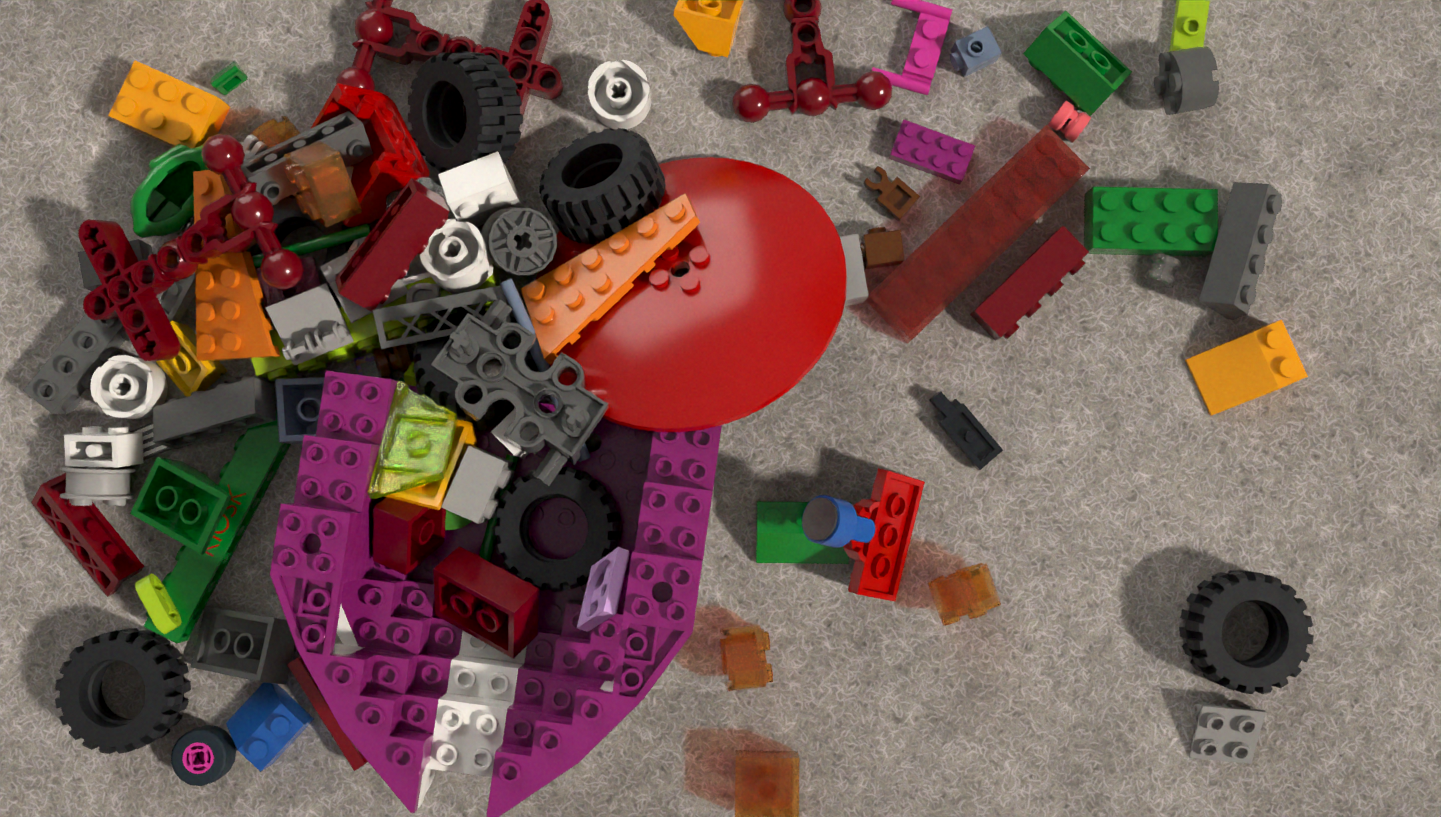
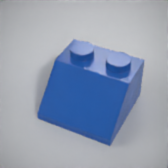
[226,682,314,772]

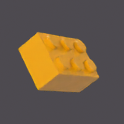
[108,60,230,148]

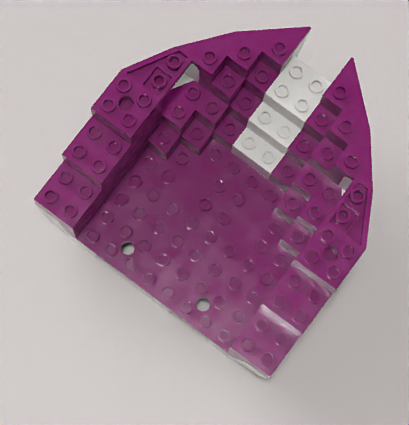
[270,371,722,817]

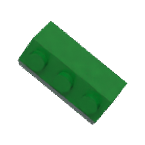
[1023,11,1132,116]
[756,501,852,564]

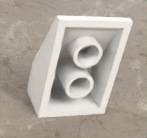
[438,151,525,227]

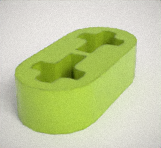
[135,573,182,634]

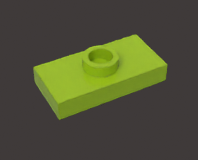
[1169,0,1210,52]

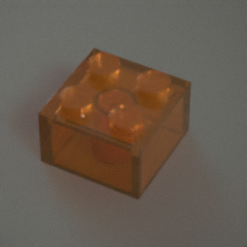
[284,141,362,227]
[735,750,800,817]

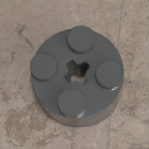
[1154,46,1219,115]

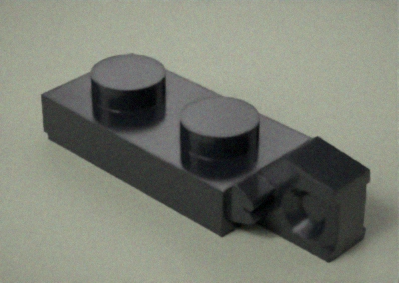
[929,391,1003,470]

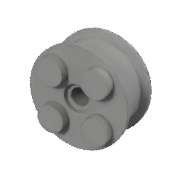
[60,466,136,506]

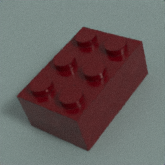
[433,546,539,659]

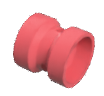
[1047,100,1091,143]

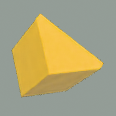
[156,321,227,397]

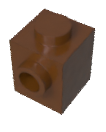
[860,227,905,270]

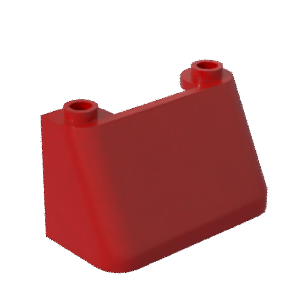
[310,83,430,227]

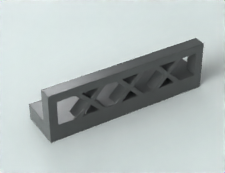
[373,286,511,349]

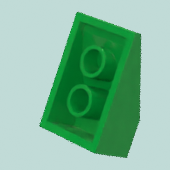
[130,457,232,555]

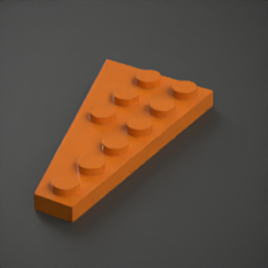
[193,170,281,361]
[521,194,700,365]

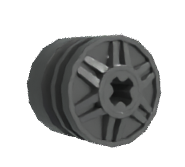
[489,208,557,275]

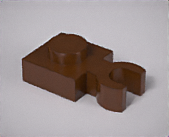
[864,166,920,221]

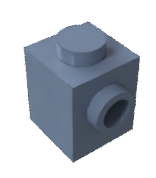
[950,26,1002,77]

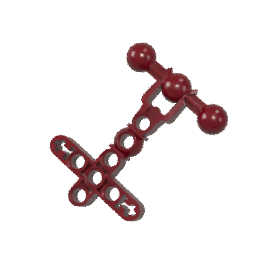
[336,0,564,115]
[732,0,893,123]
[78,134,304,361]

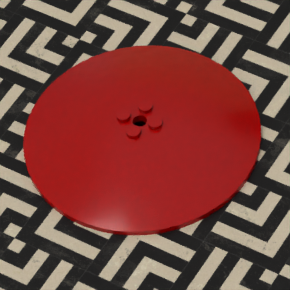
[535,157,847,432]

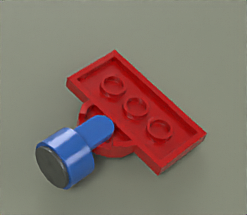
[802,468,925,602]

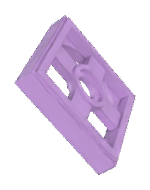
[577,547,630,632]

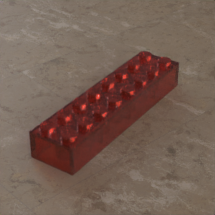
[865,125,1090,344]

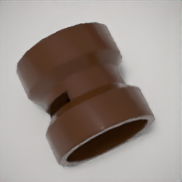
[372,345,411,378]

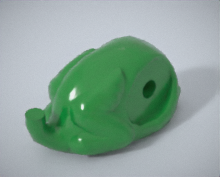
[130,144,209,238]

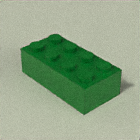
[1084,187,1218,257]

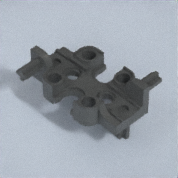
[431,298,609,486]

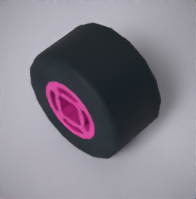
[171,725,236,786]

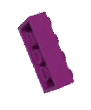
[888,119,975,185]

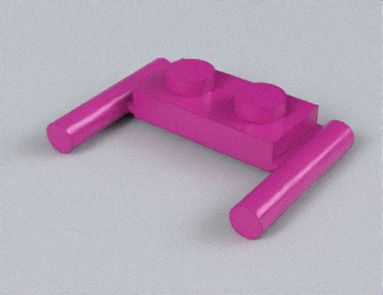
[872,0,953,95]

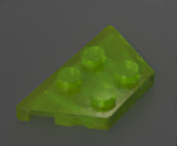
[368,381,458,499]

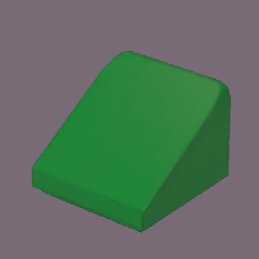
[211,61,248,95]

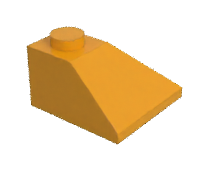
[673,0,744,57]

